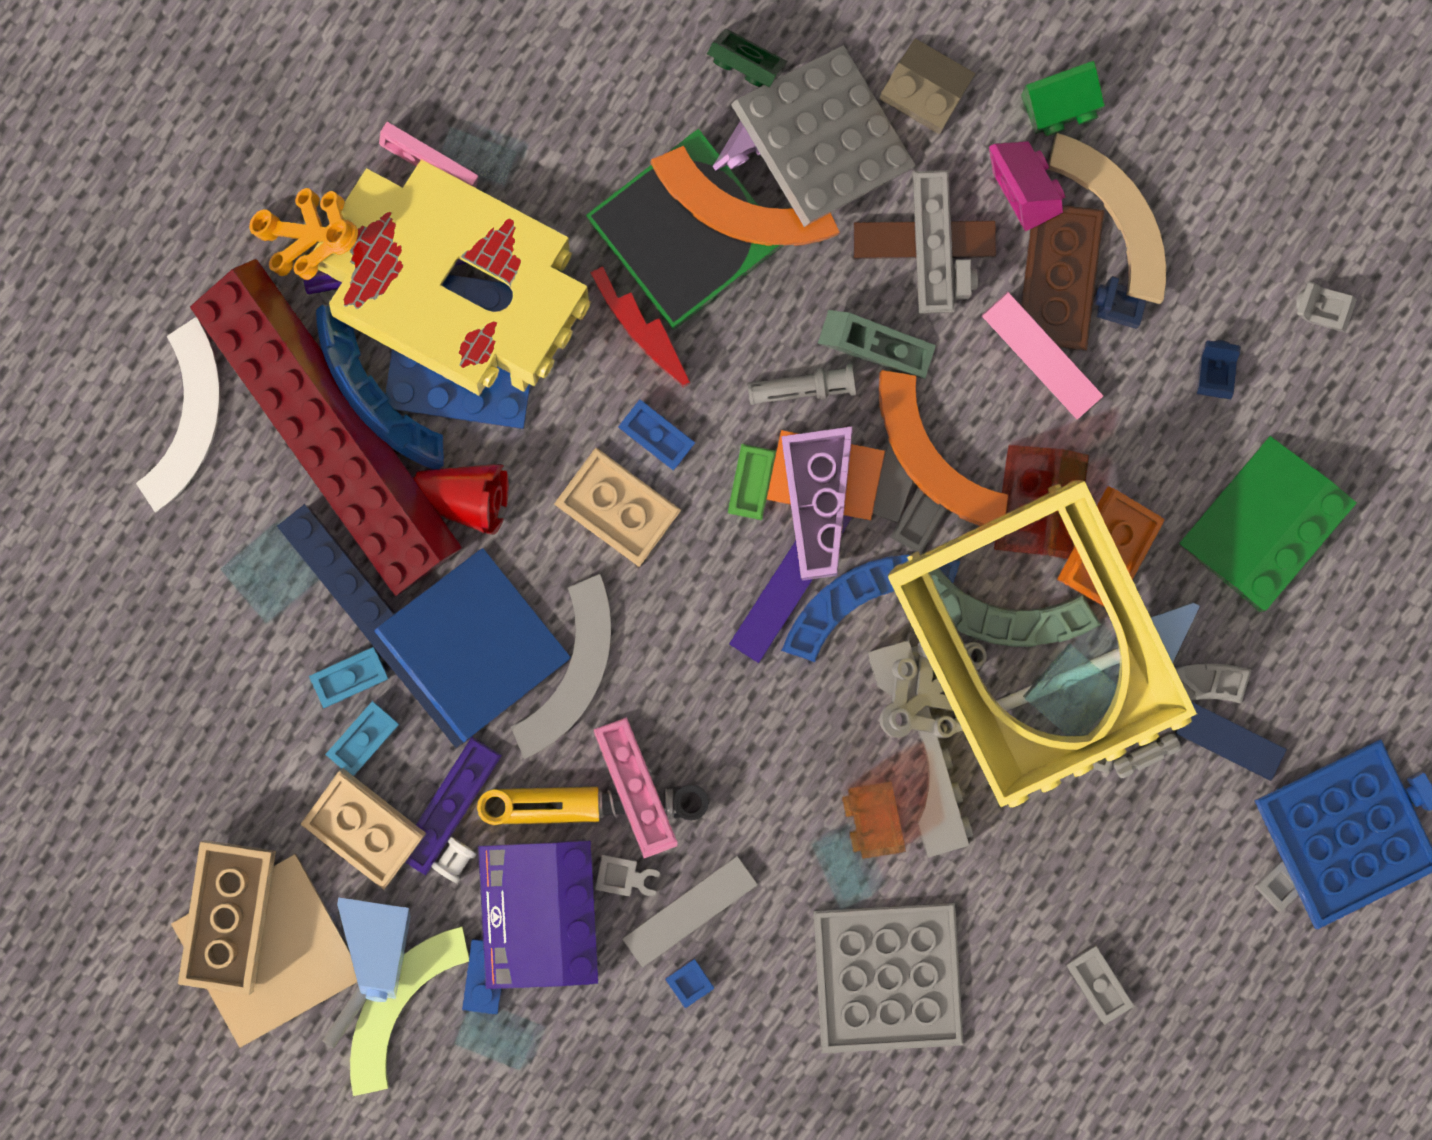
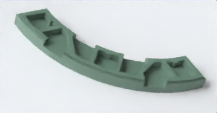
[929,568,1101,647]

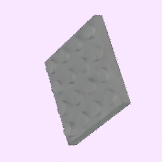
[731,45,916,227]

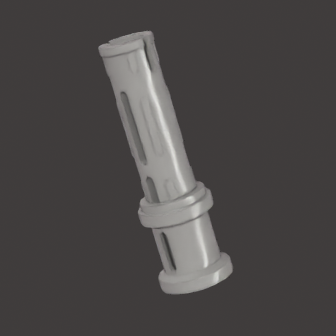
[747,364,856,405]

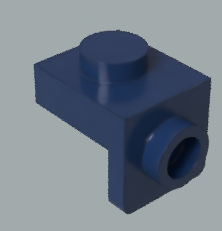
[1094,276,1146,329]
[1196,340,1241,400]

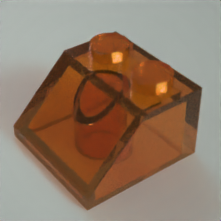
[842,779,906,859]

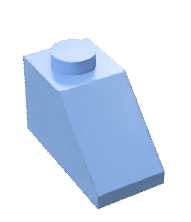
[1150,603,1200,663]

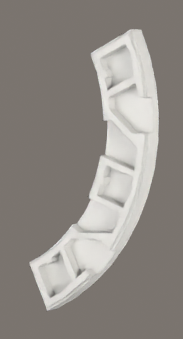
[136,317,221,513]

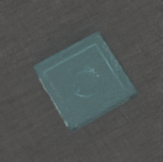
[220,523,319,623]
[1023,643,1117,736]

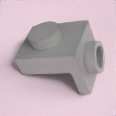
[953,260,978,300]
[1296,281,1357,333]

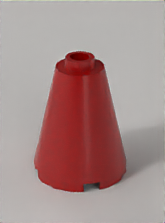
[412,463,509,535]

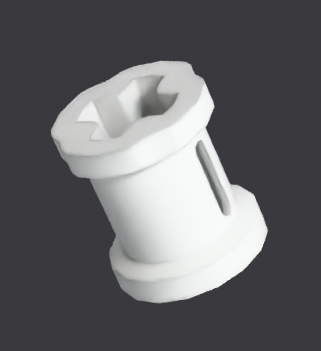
[431,837,477,884]

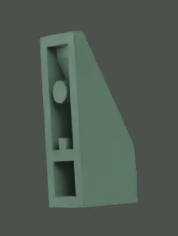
[818,310,936,379]

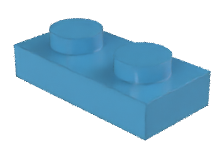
[309,647,389,708]
[325,701,400,776]

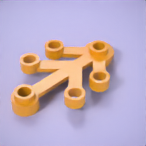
[249,188,358,280]

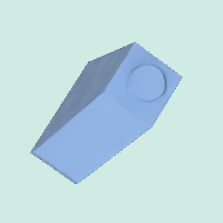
[337,897,411,1002]

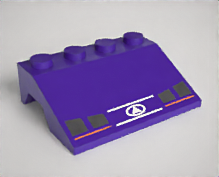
[478,839,598,989]

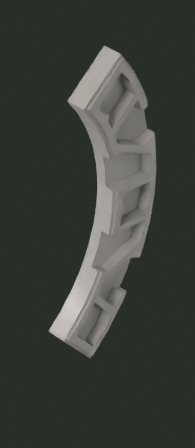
[511,574,611,759]
[1086,664,1252,774]

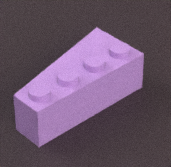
[781,426,853,581]

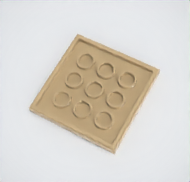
[171,854,357,1048]

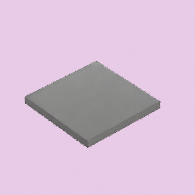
[813,903,963,1053]

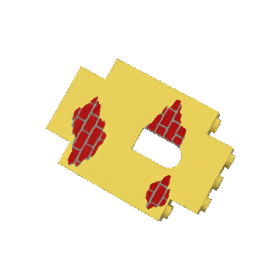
[313,159,591,396]

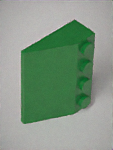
[1179,436,1357,612]

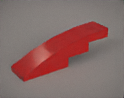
[590,266,690,388]

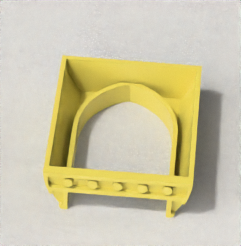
[888,480,1197,808]

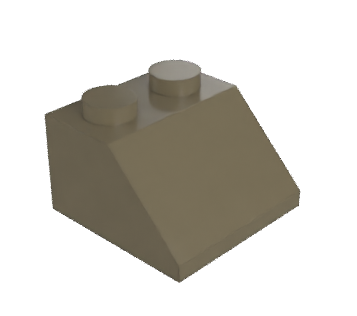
[879,38,976,134]

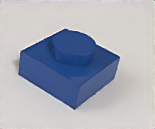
[1406,772,1432,811]
[665,958,715,1008]

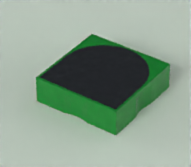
[586,129,784,331]

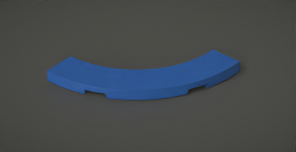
[316,304,444,470]
[781,555,960,662]

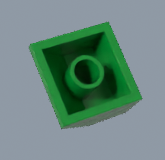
[1021,61,1105,137]

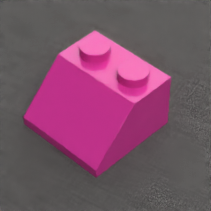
[989,141,1065,232]

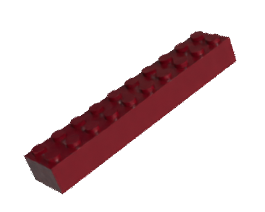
[190,259,462,596]

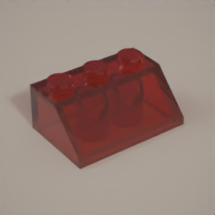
[994,445,1089,559]

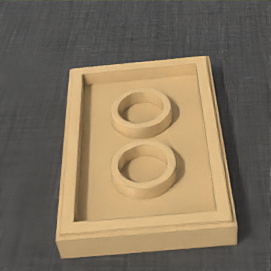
[554,448,681,567]
[301,768,427,890]

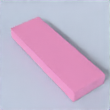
[379,122,478,188]

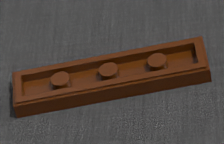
[854,221,996,259]

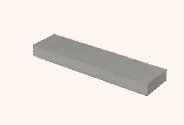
[913,170,955,314]
[622,856,758,968]

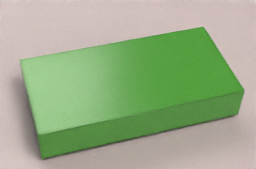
[727,444,776,520]

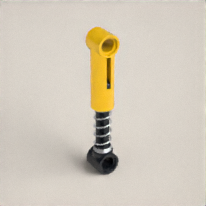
[477,784,709,825]

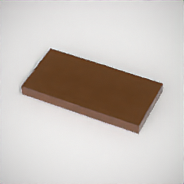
[1021,205,1104,351]

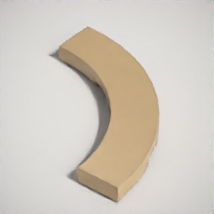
[1048,133,1166,304]

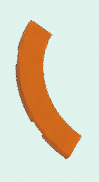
[650,146,840,246]
[879,370,1008,526]

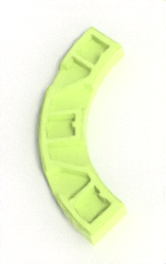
[350,926,470,1096]

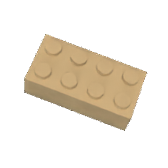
[178,840,276,995]

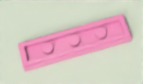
[982,291,1103,420]
[594,717,677,858]

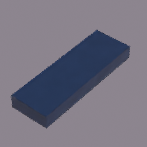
[1175,702,1287,781]

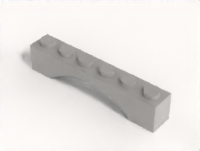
[867,640,973,858]

